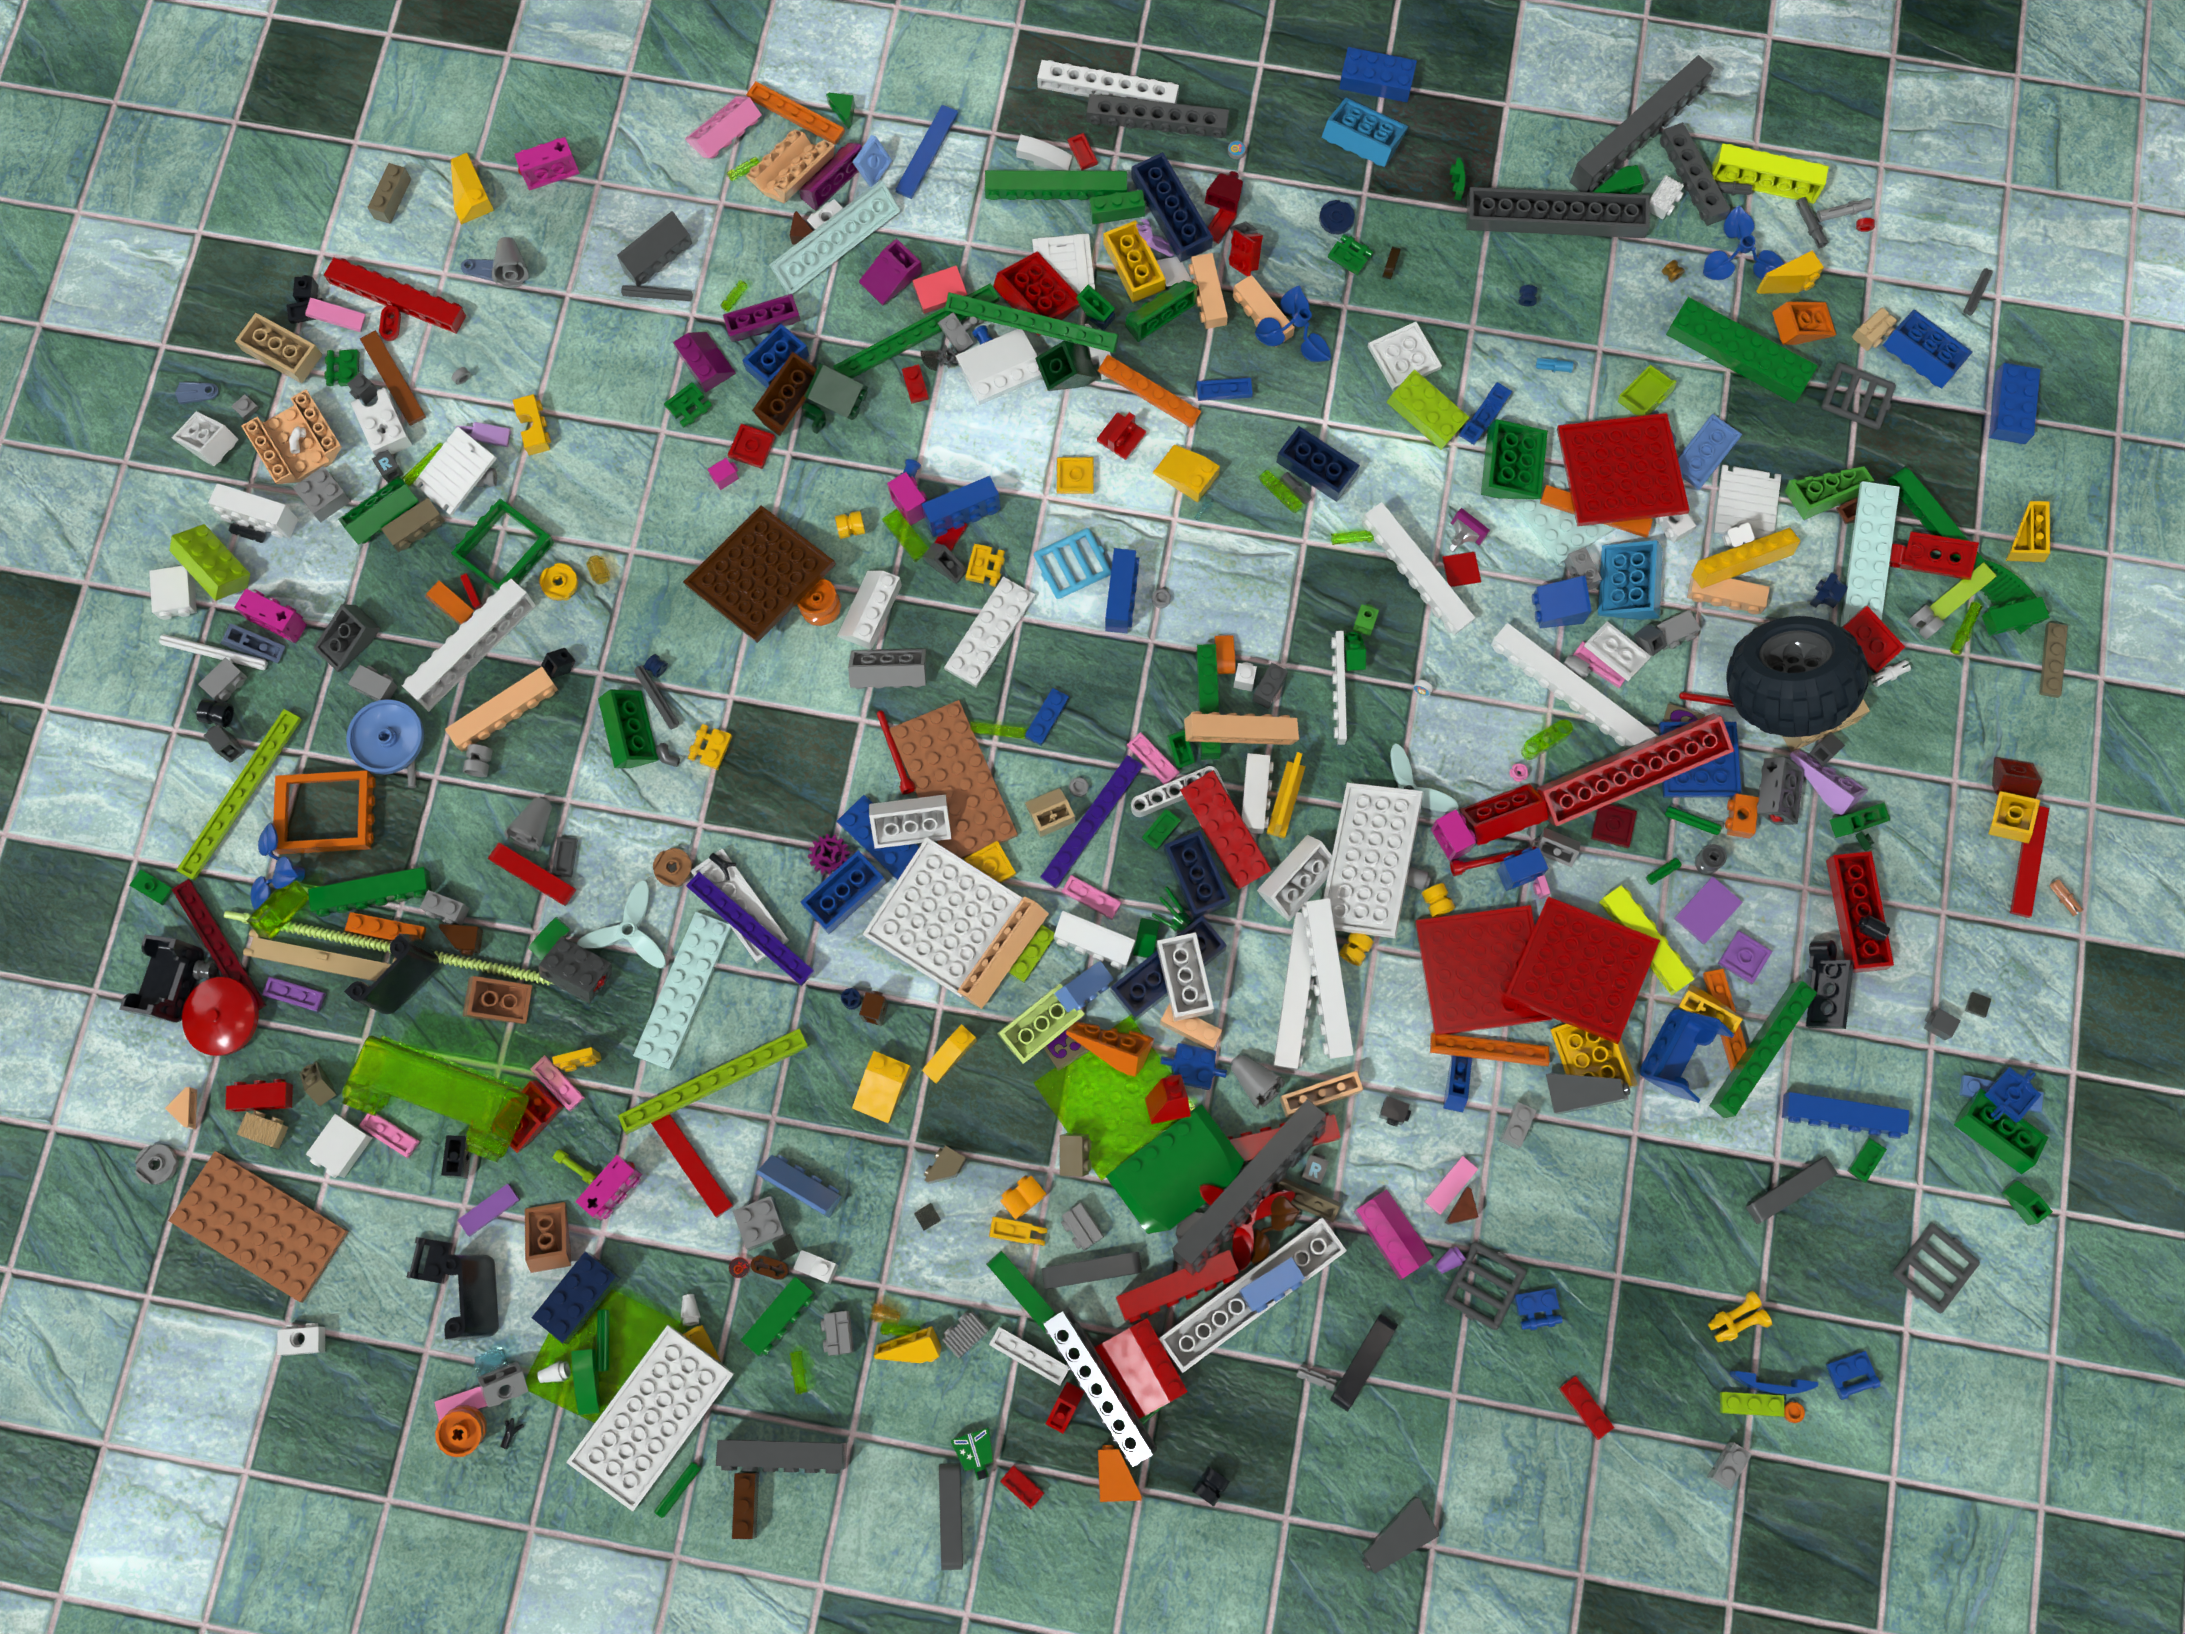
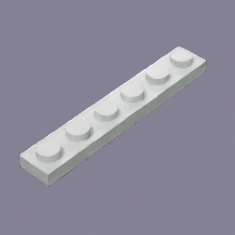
[1331,631,1347,745]

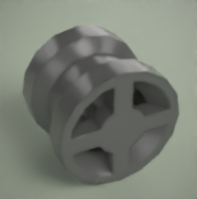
[193,960,218,980]

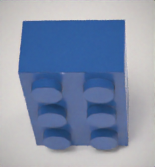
[742,324,809,388]

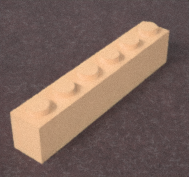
[445,667,558,752]
[1184,711,1299,745]
[957,896,1049,1009]

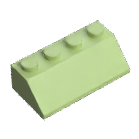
[997,984,1085,1064]

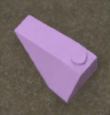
[1789,749,1868,816]

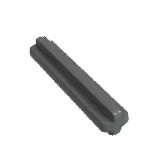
[1963,268,1993,316]

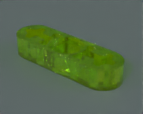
[1259,470,1303,513]

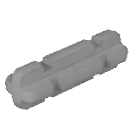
[1297,1366,1337,1391]

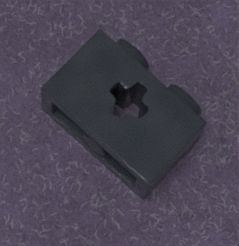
[441,1135,473,1179]

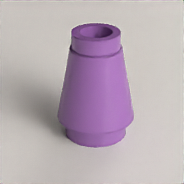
[1435,1246,1466,1274]

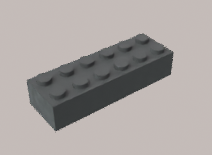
[716,1439,847,1474]

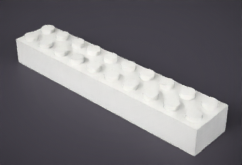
[1159,1218,1347,1373]

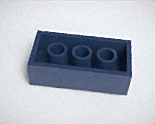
[1276,426,1360,502]
[1164,830,1231,919]
[531,1251,621,1344]

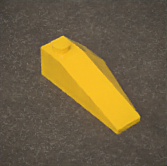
[451,153,494,225]

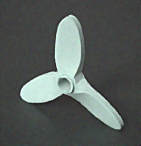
[1390,744,1458,813]
[577,881,666,969]

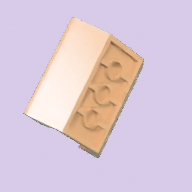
[746,129,835,203]
[242,389,342,484]

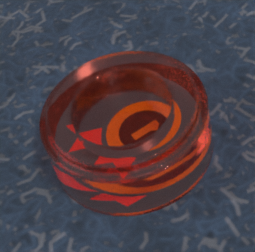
[729,1257,750,1278]

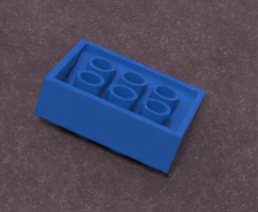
[1882,309,1973,389]

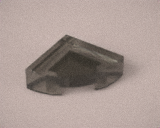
[921,350,939,371]

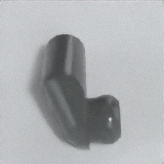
[656,743,680,767]

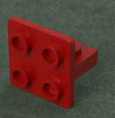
[1229,230,1263,276]
[1097,412,1146,460]

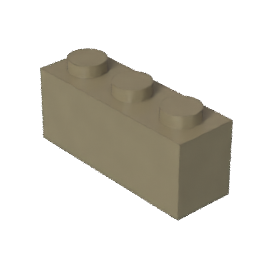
[368,163,411,224]
[381,498,445,552]

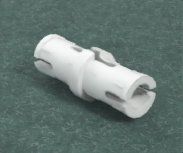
[1871,660,1911,687]

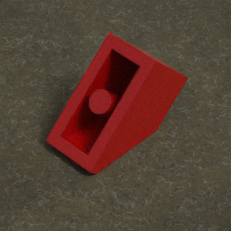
[1045,1382,1085,1434]

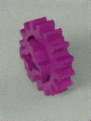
[808,834,850,876]

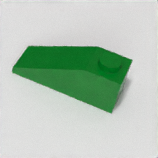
[1593,165,1644,194]
[1829,802,1891,838]

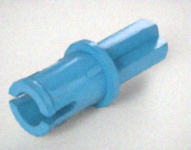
[1536,358,1573,373]

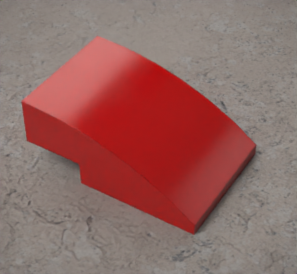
[489,1080,564,1153]

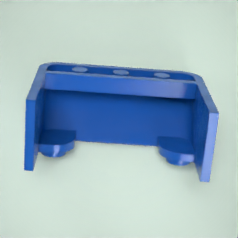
[1640,1009,1734,1103]

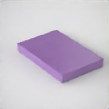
[1674,877,1743,945]

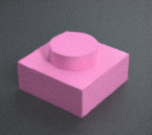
[1533,875,1551,899]

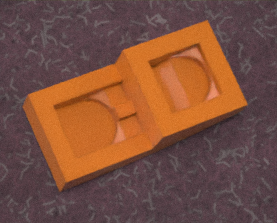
[1214,635,1236,674]

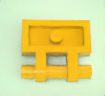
[965,543,1005,587]
[687,724,732,770]

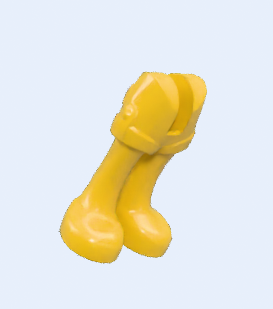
[1708,1291,1772,1342]

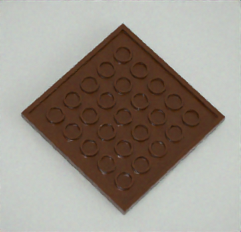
[683,505,836,643]

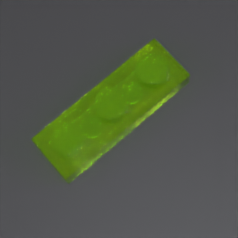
[882,508,929,562]

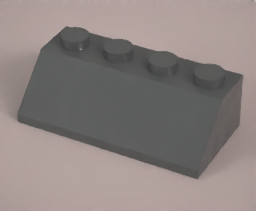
[617,211,692,286]

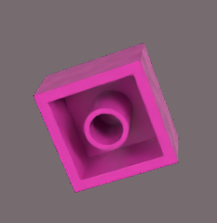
[887,472,928,526]
[1431,809,1476,862]

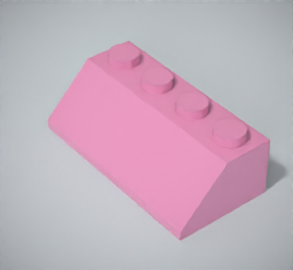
[685,96,762,159]

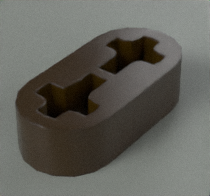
[1382,246,1401,280]

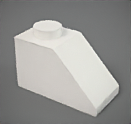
[793,1250,838,1284]

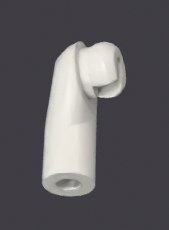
[289,426,306,454]

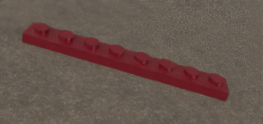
[172,879,267,1010]

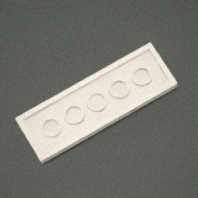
[944,577,1035,688]
[691,849,789,963]

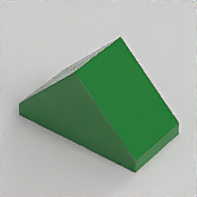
[826,92,855,129]
[1076,284,1115,322]
[1166,729,1195,769]
[1133,918,1160,958]

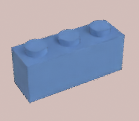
[1054,960,1114,1013]
[1239,1257,1305,1313]

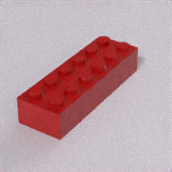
[1826,851,1894,973]
[1116,1250,1239,1324]

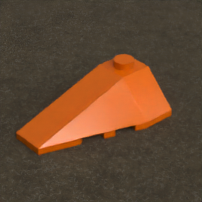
[1066,1022,1154,1077]

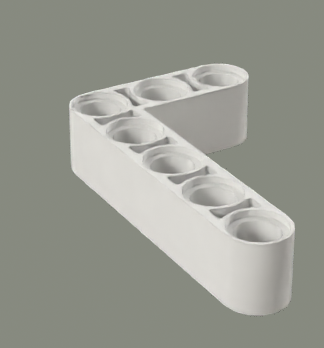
[1131,766,1231,817]

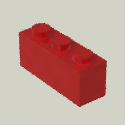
[225,1079,293,1112]

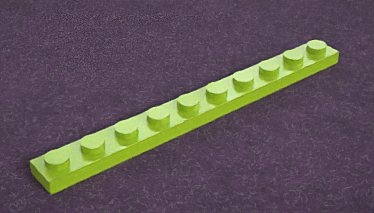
[176,709,302,881]
[617,1028,808,1135]

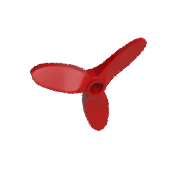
[1199,1184,1295,1270]

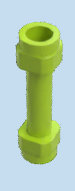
[553,1149,598,1185]

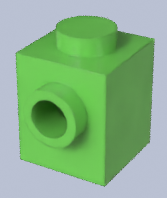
[1352,604,1379,636]

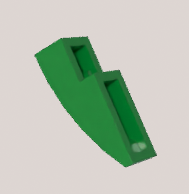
[571,1349,600,1415]

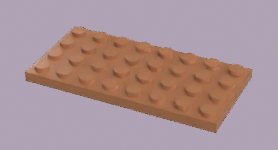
[889,700,1018,859]
[168,1151,349,1303]

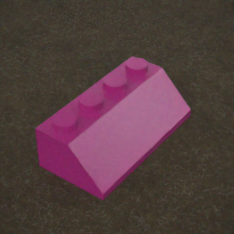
[1354,1189,1433,1280]

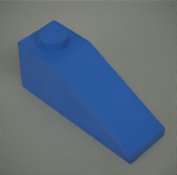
[1443,1055,1472,1113]

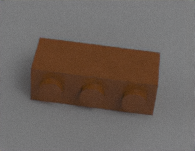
[732,1473,759,1539]

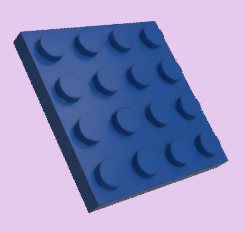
[1659,722,1742,798]

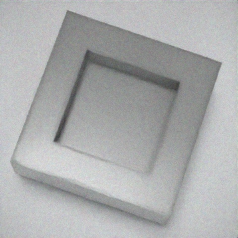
[231,394,259,421]

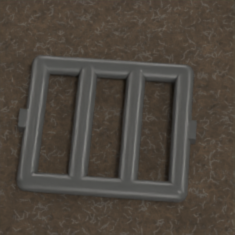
[1821,363,1896,430]
[1893,1224,1980,1314]
[1444,1242,1526,1330]

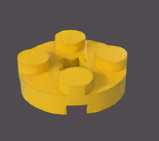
[539,563,578,601]

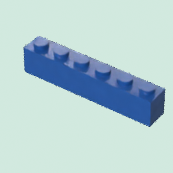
[1782,1092,1909,1139]

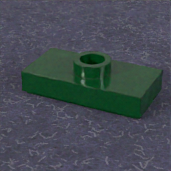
[1855,831,1874,852]

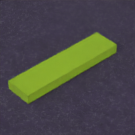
[1930,563,1996,621]

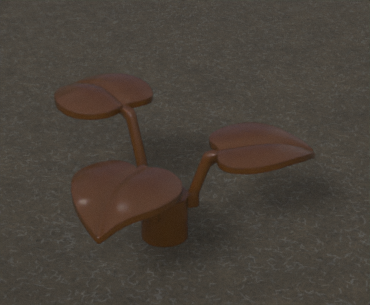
[1251,1196,1300,1266]

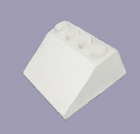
[955,329,1043,406]

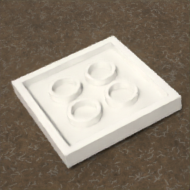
[1367,322,1442,391]

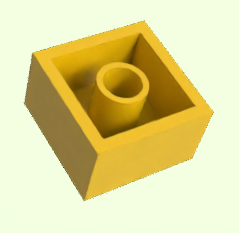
[1988,791,2040,843]

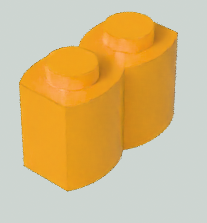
[1000,1175,1047,1221]

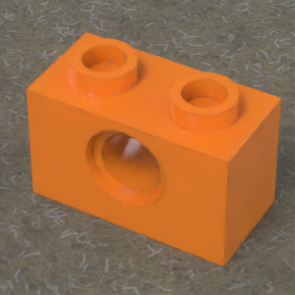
[1725,794,1759,839]

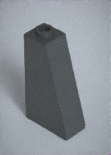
[1546,1073,1630,1114]
[1362,1497,1440,1574]

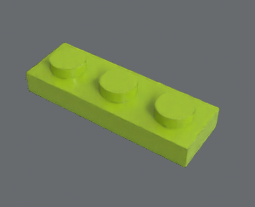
[1008,925,1055,983]
[1720,1392,1785,1417]

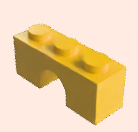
[513,394,552,456]

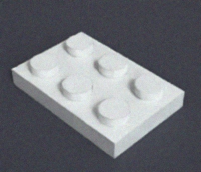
[1584,621,1651,681]

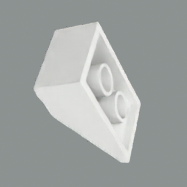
[172,411,239,466]

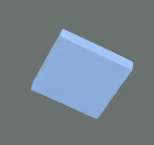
[853,135,892,187]

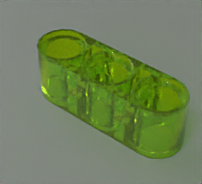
[1521,719,1573,760]

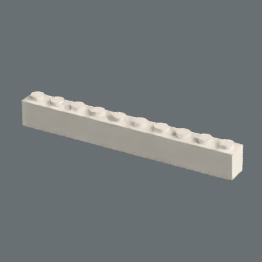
[1491,623,1658,749]

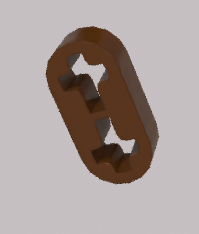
[751,1255,789,1280]

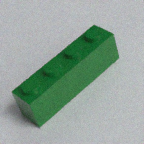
[741,1276,815,1357]

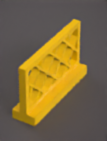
[1266,752,1306,839]

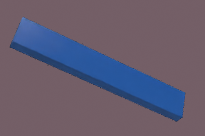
[895,105,958,199]

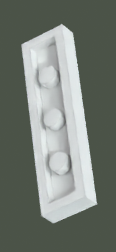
[989,1327,1069,1386]

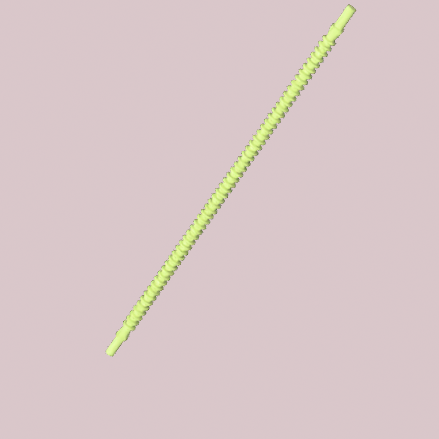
[224,910,552,986]

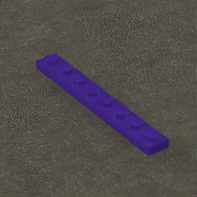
[1040,755,1143,889]
[686,872,815,986]

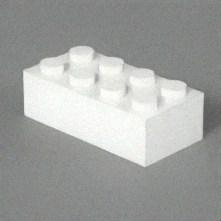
[208,483,299,539]
[1157,932,1214,1022]

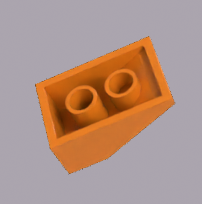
[1772,302,1836,345]

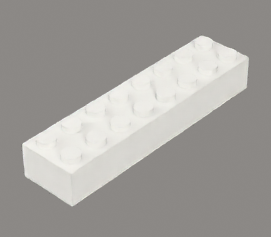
[402,579,536,712]

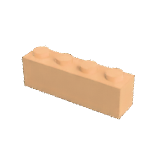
[1188,253,1228,329]
[1233,274,1294,347]
[1687,576,1769,614]
[1280,1071,1363,1118]

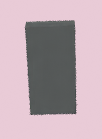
[551,837,578,877]

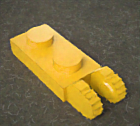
[989,1217,1048,1246]

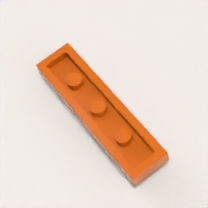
[344,912,427,941]

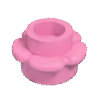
[1509,763,1528,782]

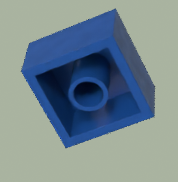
[1497,847,1549,891]

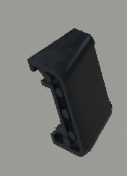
[344,933,439,1014]
[119,934,204,1023]
[440,1255,499,1341]

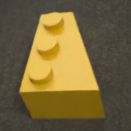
[2006,501,2050,562]

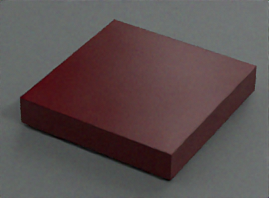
[1591,804,1637,848]

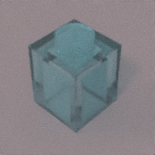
[474,1347,509,1376]

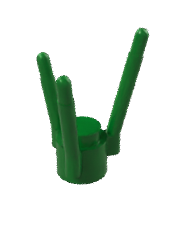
[1152,887,1192,932]

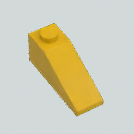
[1679,984,1743,1034]
[922,1024,977,1084]
[873,1326,942,1363]

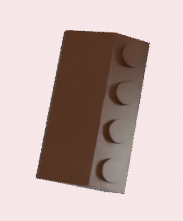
[752,352,817,436]

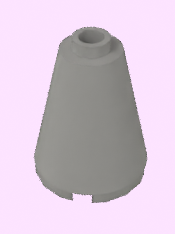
[491,237,528,288]
[504,797,552,851]
[1231,1055,1285,1109]

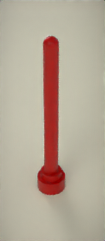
[1679,692,1735,707]
[877,710,916,795]
[1450,846,1536,876]

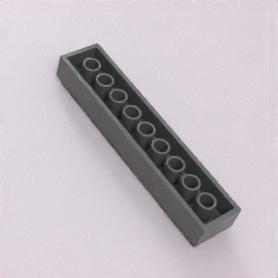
[1570,55,1714,192]
[1466,187,1650,238]
[1172,1099,1326,1275]

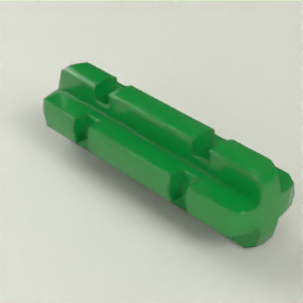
[1646,858,1682,885]

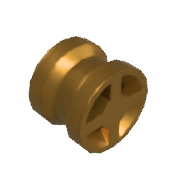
[1661,260,1685,283]

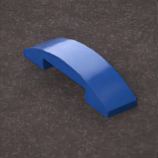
[1459,382,1512,445]
[1730,1371,1818,1394]

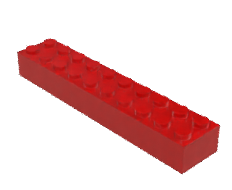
[1537,713,1734,826]

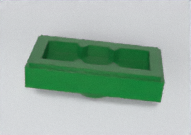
[129,869,173,905]
[1847,1138,1887,1183]

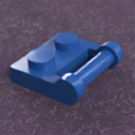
[1826,1351,1881,1400]

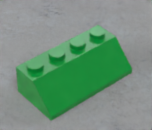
[1125,280,1197,342]
[338,476,419,545]
[598,689,658,769]
[1954,1088,2049,1175]

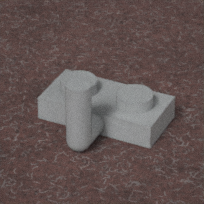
[938,312,977,354]

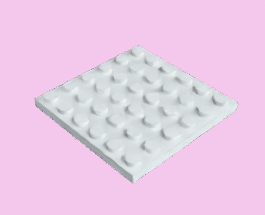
[862,837,1023,998]

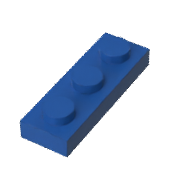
[1196,378,1253,401]
[1025,688,1069,746]

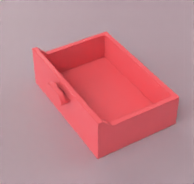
[912,265,967,314]

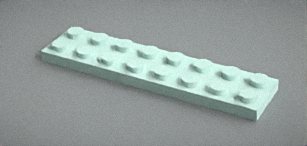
[769,180,900,294]
[1840,481,1900,627]
[633,912,732,1071]

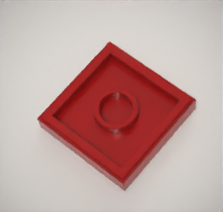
[727,424,776,469]

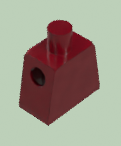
[1205,171,1243,213]

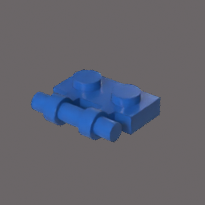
[1514,1288,1563,1331]

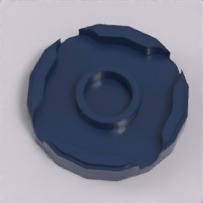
[1319,200,1355,235]

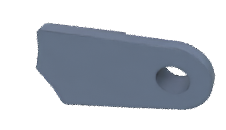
[461,259,494,282]
[174,382,219,404]

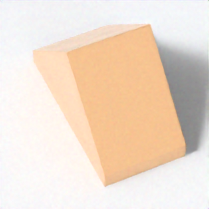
[165,1087,197,1129]

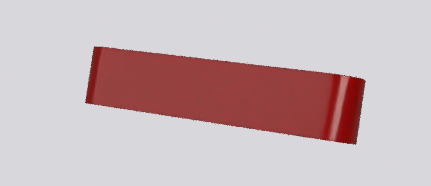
[487,842,576,906]

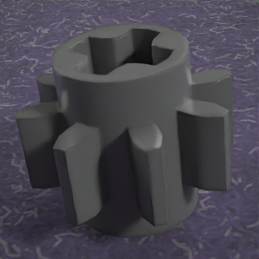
[936,345,958,368]

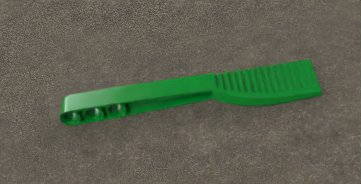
[1888,467,2049,635]
[986,1251,1163,1425]

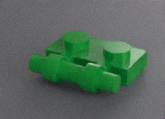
[1328,234,1374,276]
[324,349,360,387]
[664,382,712,428]

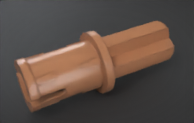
[2049,879,2084,916]

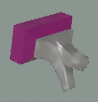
[1449,508,1490,552]

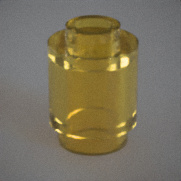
[586,555,610,585]

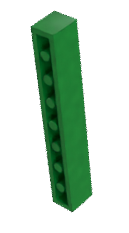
[985,170,1127,200]
[1709,981,1817,1118]

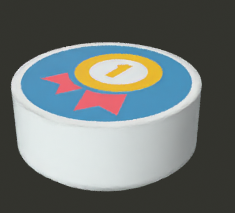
[1413,680,1433,697]

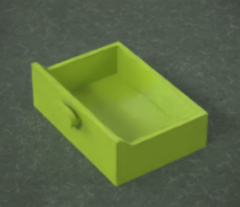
[1618,365,1676,416]

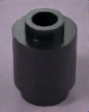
[1858,915,1890,941]

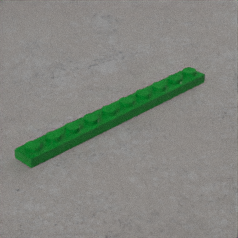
[833,283,1000,379]
[945,292,1119,353]

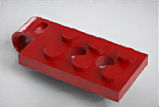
[1889,532,1979,580]

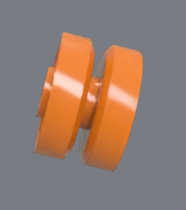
[797,578,841,626]
[435,1405,487,1457]

